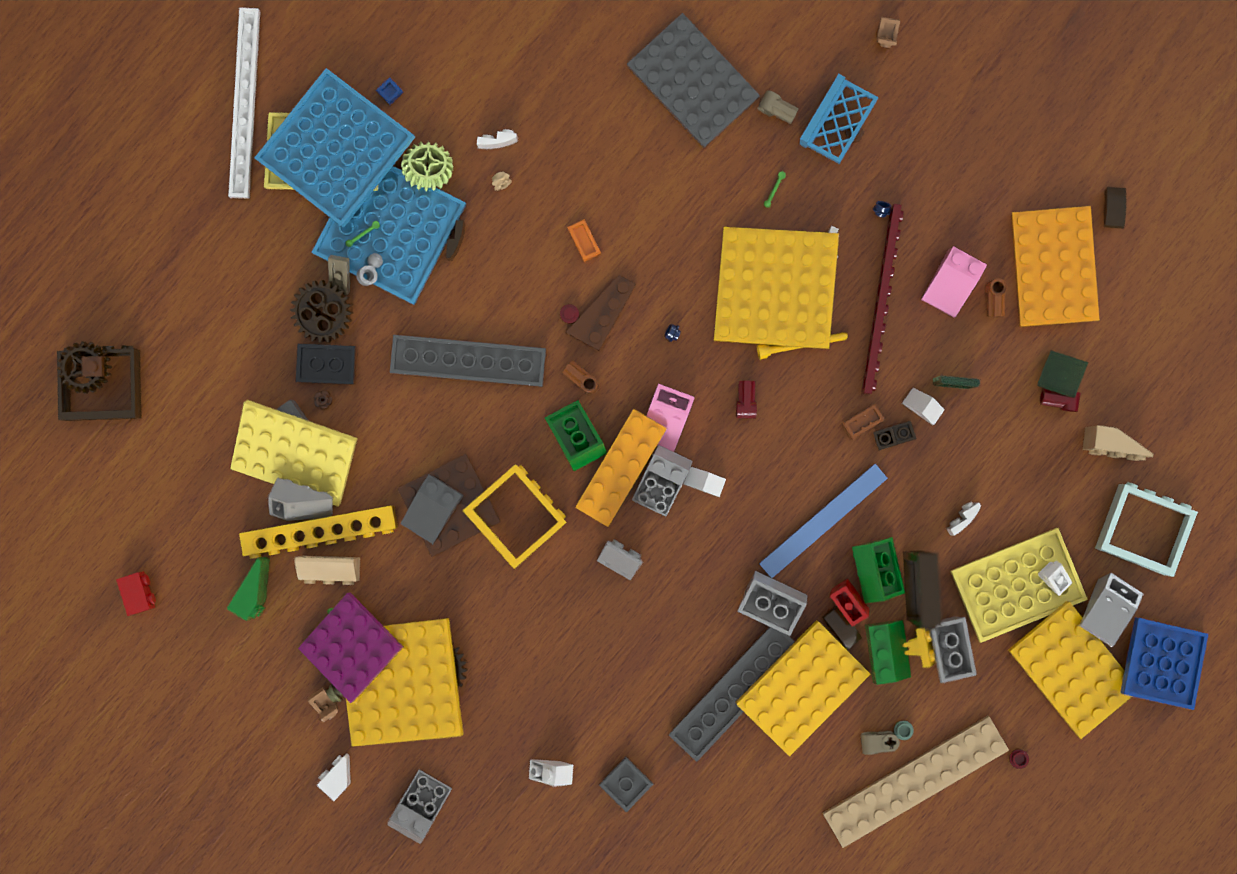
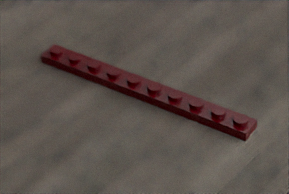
[861,204,904,395]

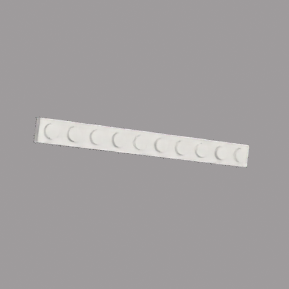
[229,8,260,199]

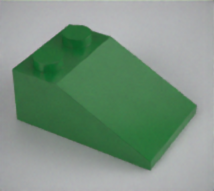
[545,400,607,471]
[226,557,270,621]

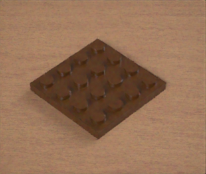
[397,454,501,557]

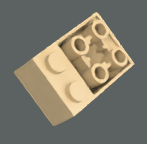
[1083,425,1153,461]

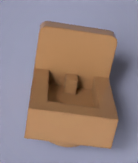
[876,17,900,48]
[307,687,338,722]

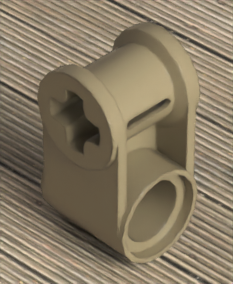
[860,731,900,755]

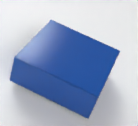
[376,77,404,105]

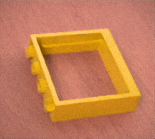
[462,464,567,569]

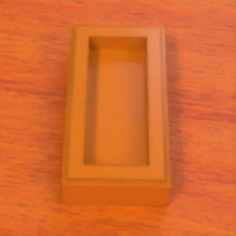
[567,219,601,262]

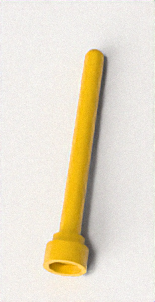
[757,332,848,360]

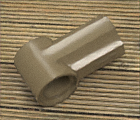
[758,90,799,124]

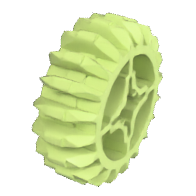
[401,141,453,191]

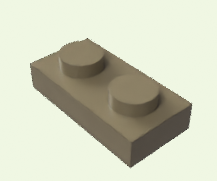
[328,255,350,295]

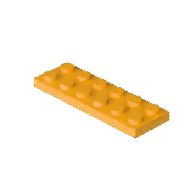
[575,409,667,527]

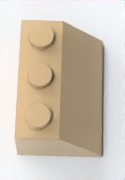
[295,556,360,585]

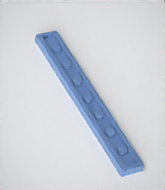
[759,464,888,578]

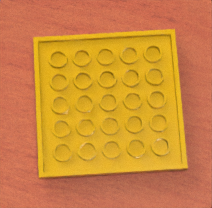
[714,227,839,349]
[346,618,463,746]

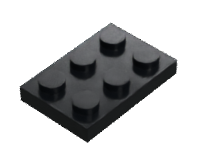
[296,344,356,385]

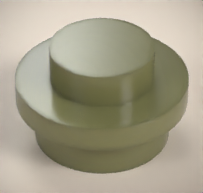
[326,684,343,703]

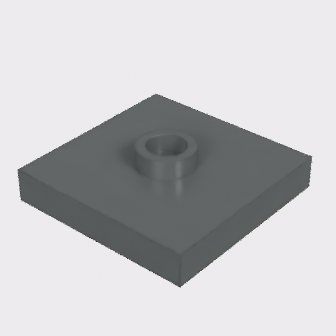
[599,756,654,812]

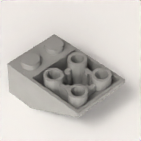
[632,445,693,516]
[268,478,333,521]
[597,539,642,580]
[1080,573,1143,647]
[387,770,452,844]

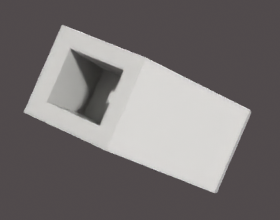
[317,753,351,801]
[529,759,573,786]

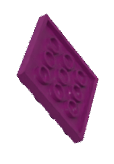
[298,593,403,703]

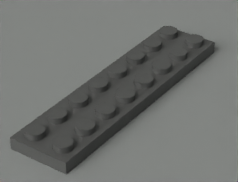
[390,335,546,387]
[668,627,795,762]

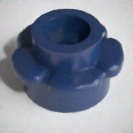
[873,201,891,217]
[664,324,681,342]

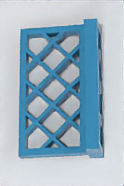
[800,74,878,164]

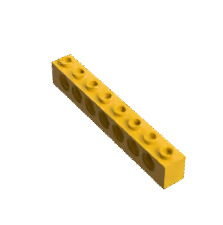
[239,505,398,559]

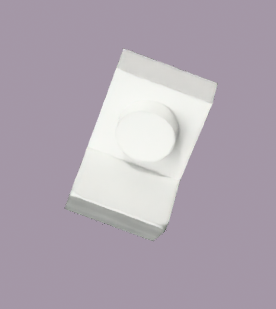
[1038,561,1072,596]

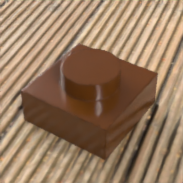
[82,357,105,377]

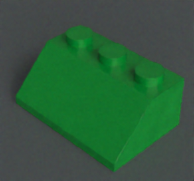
[852,537,905,603]
[865,620,911,685]

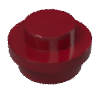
[560,304,579,324]
[1009,749,1029,769]

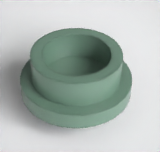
[894,720,914,740]

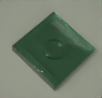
[1037,351,1089,398]
[933,375,980,390]

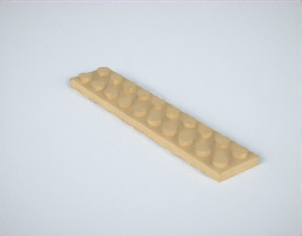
[823,716,1009,848]

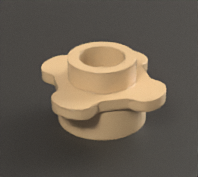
[492,172,512,190]

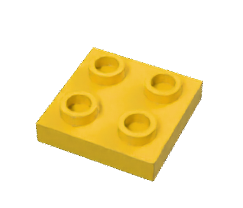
[903,627,936,668]

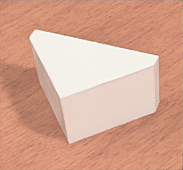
[902,388,944,425]
[684,467,726,497]

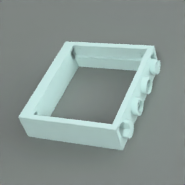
[1095,482,1198,577]

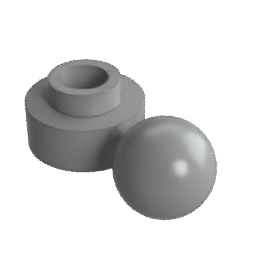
[357,253,383,286]

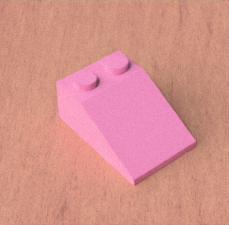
[921,246,987,318]

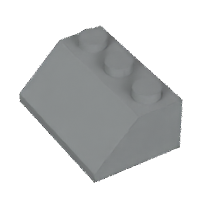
[737,571,808,636]
[930,617,976,683]

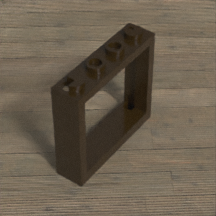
[57,345,141,421]
[903,550,942,630]

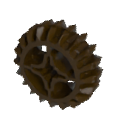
[57,341,112,394]

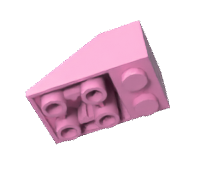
[647,384,695,452]

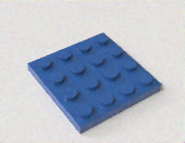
[1120,617,1208,710]

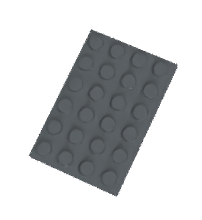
[627,13,760,148]

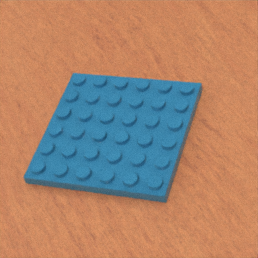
[255,68,415,228]
[311,166,466,305]

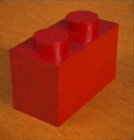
[116,571,156,616]
[830,579,870,627]

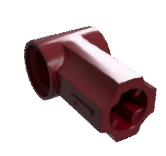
[736,381,757,419]
[1039,388,1081,412]

